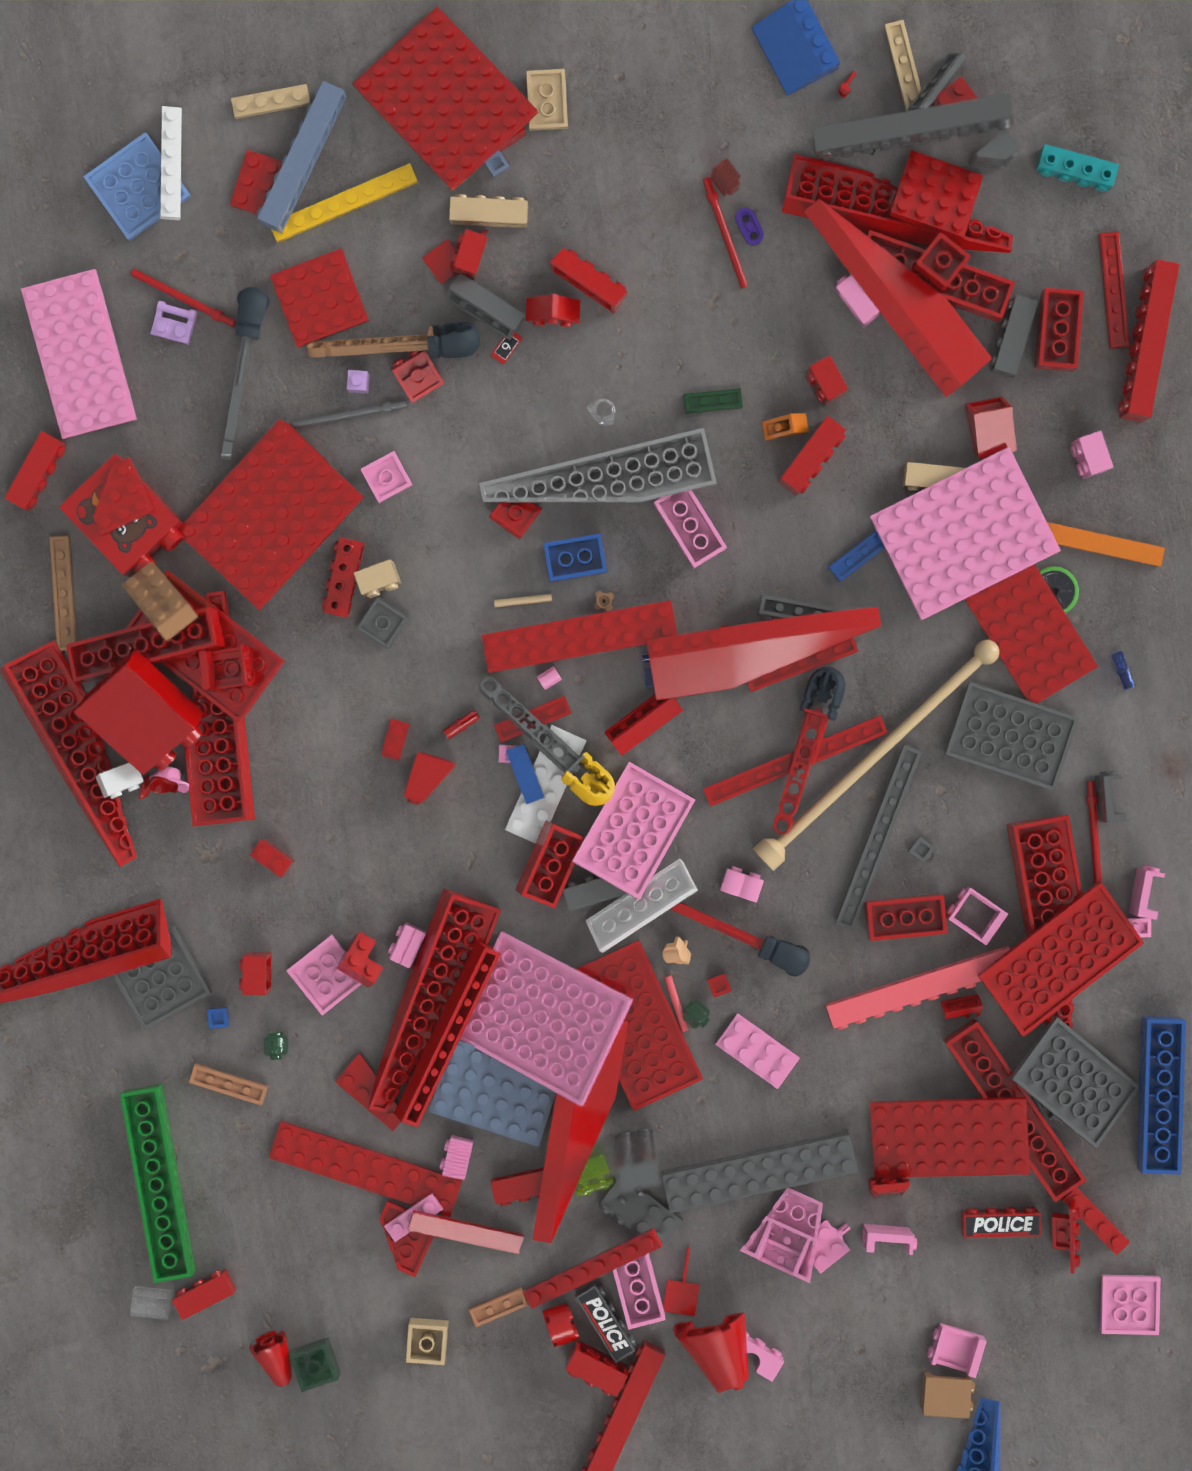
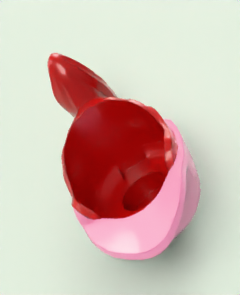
[138,767,189,799]

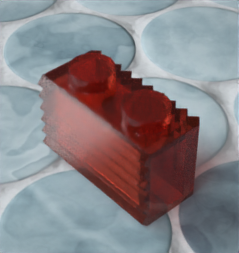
[710,159,741,196]

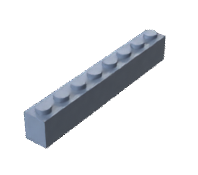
[257,81,347,234]

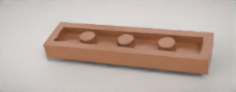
[189,1064,269,1106]

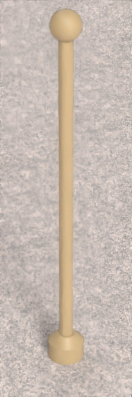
[753,640,999,871]

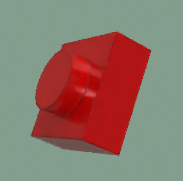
[707,972,732,998]

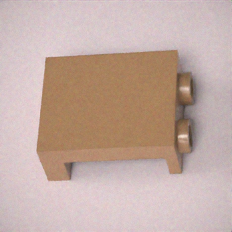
[921,1371,975,1419]

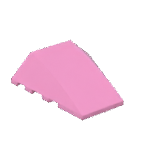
[740,1188,823,1283]

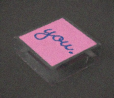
[498,744,518,764]

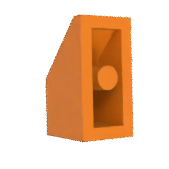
[762,413,809,441]

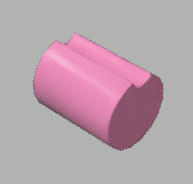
[537,666,562,690]

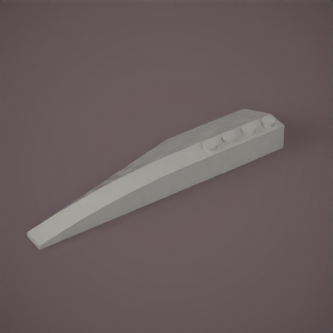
[479,428,717,502]

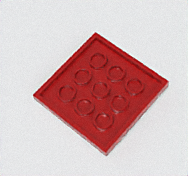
[889,150,984,241]
[270,248,369,348]

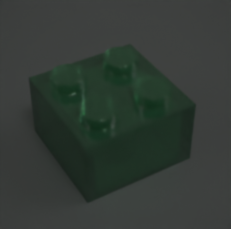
[289,1337,341,1392]

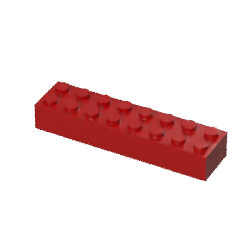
[867,230,1015,323]
[1118,259,1180,422]
[66,607,225,684]

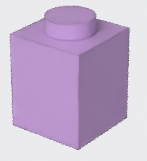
[347,370,370,394]

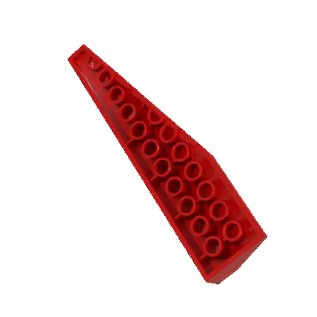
[0,899,171,1003]
[532,1020,629,1244]

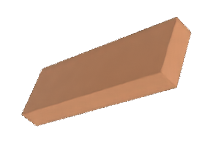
[468,1286,529,1327]

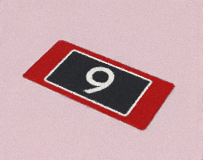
[491,333,523,365]

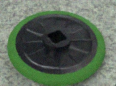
[1040,566,1079,613]

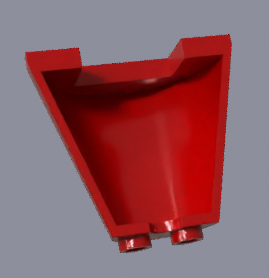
[673,1312,749,1393]

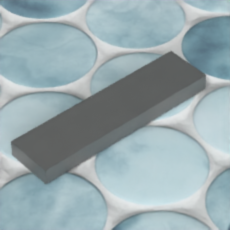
[907,53,966,111]

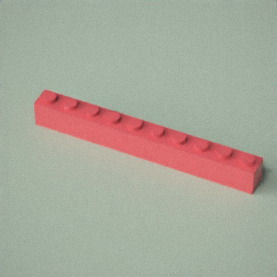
[825,946,1010,1030]

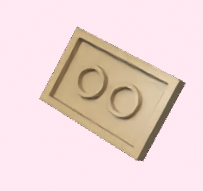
[526,69,568,131]

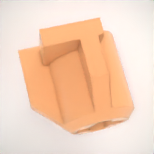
[662,936,691,964]

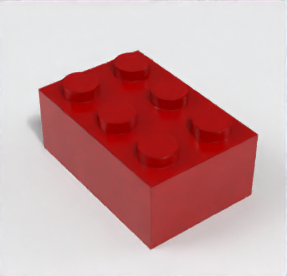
[565,1339,628,1397]

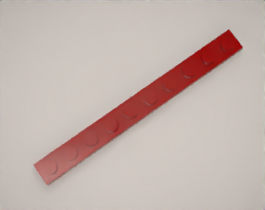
[703,715,888,807]

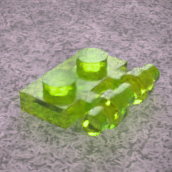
[576,1153,614,1197]

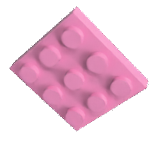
[287,935,361,1015]
[1100,1275,1161,1335]

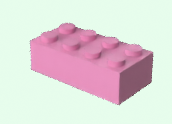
[653,490,727,569]
[613,1253,666,1330]

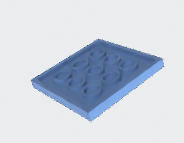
[83,132,192,241]

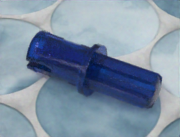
[1112,651,1136,690]

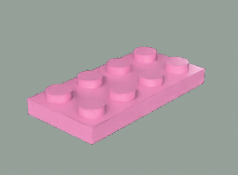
[715,1013,800,1089]

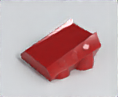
[868,1177,911,1198]

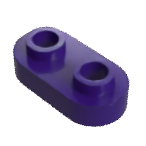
[736,208,764,246]

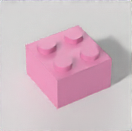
[1070,431,1113,479]

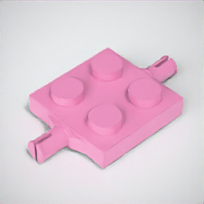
[813,1219,851,1274]

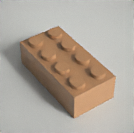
[121,561,198,641]

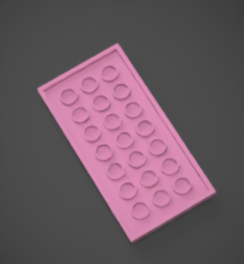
[21,269,137,439]

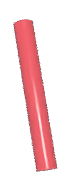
[664,975,689,1032]

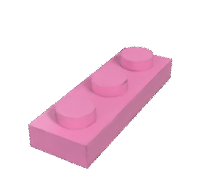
[384,1193,443,1242]

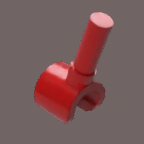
[838,71,857,98]

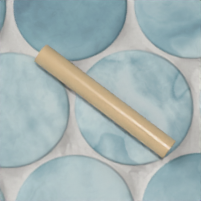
[494,594,552,608]

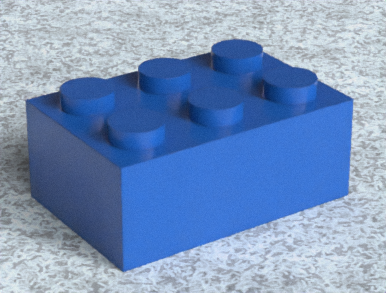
[543,533,607,583]

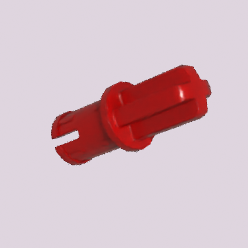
[443,710,480,739]

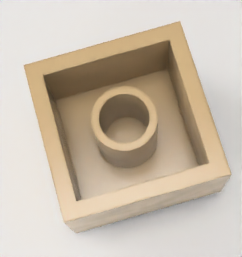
[354,559,402,598]
[406,1318,449,1365]

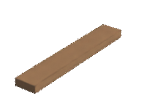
[50,535,77,651]

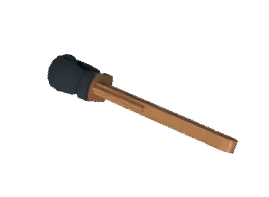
[307,322,480,359]

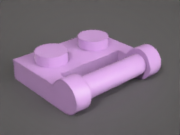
[150,301,197,345]

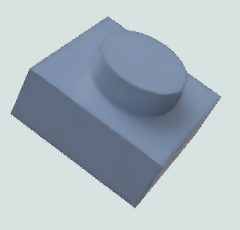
[484,150,510,178]

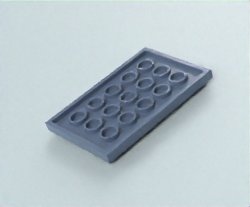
[429,1040,556,1147]

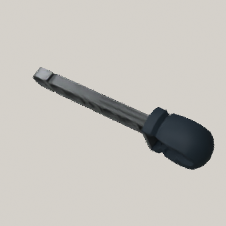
[220,287,270,462]

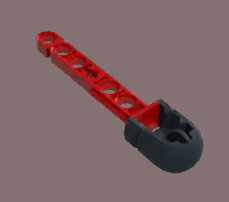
[773,667,846,835]
[670,902,810,977]

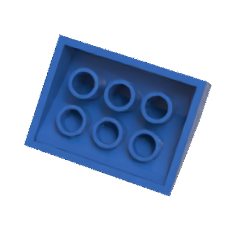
[752,0,840,96]

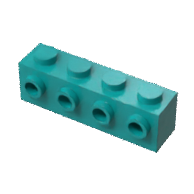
[1035,144,1119,192]

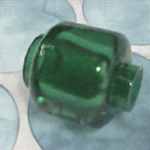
[682,1000,710,1029]
[263,1032,288,1060]

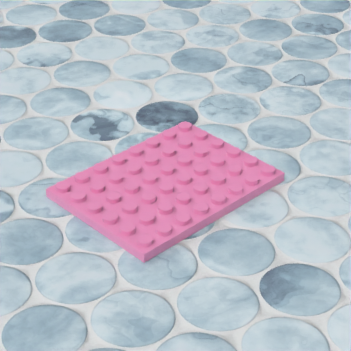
[870,447,1061,620]
[460,931,633,1106]

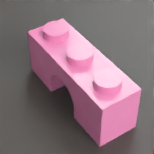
[746,1332,784,1382]

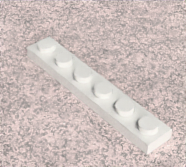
[160,106,182,220]

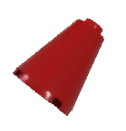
[249,1330,292,1387]

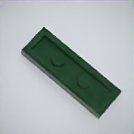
[683,388,743,414]

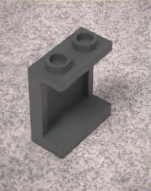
[1095,771,1127,823]

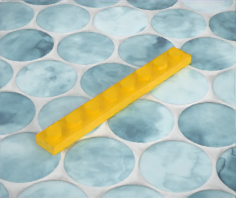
[271,163,418,243]

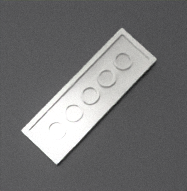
[505,725,587,843]
[585,858,698,953]

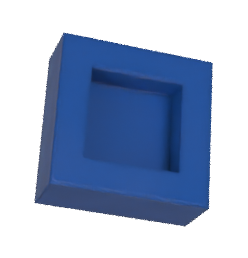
[207,1007,229,1029]

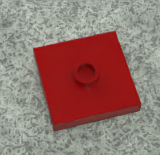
[489,502,542,540]

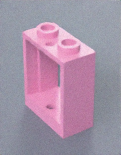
[836,275,880,328]
[946,886,1008,946]

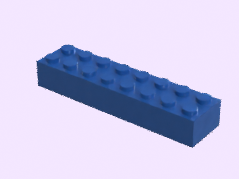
[1137,1016,1186,1175]

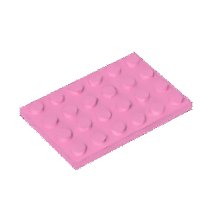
[572,762,695,900]

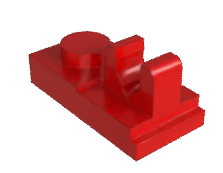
[941,994,983,1019]

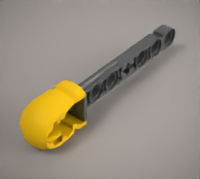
[479,677,615,806]

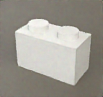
[96,763,144,799]

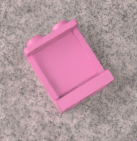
[1128,865,1165,920]
[862,1224,917,1255]
[927,1323,987,1378]

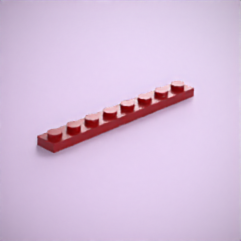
[523,1228,663,1309]

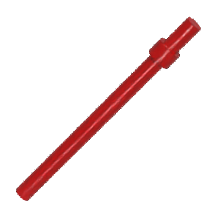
[702,177,748,289]
[131,269,236,327]
[1086,781,1102,884]

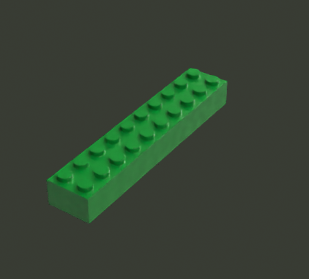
[120,1083,196,1283]

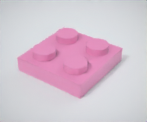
[361,451,413,504]

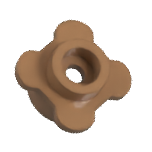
[594,591,614,611]

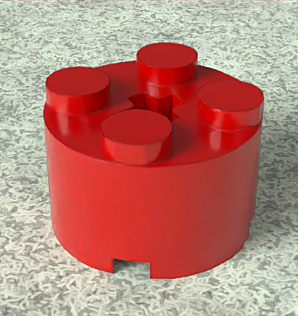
[542,1303,579,1348]

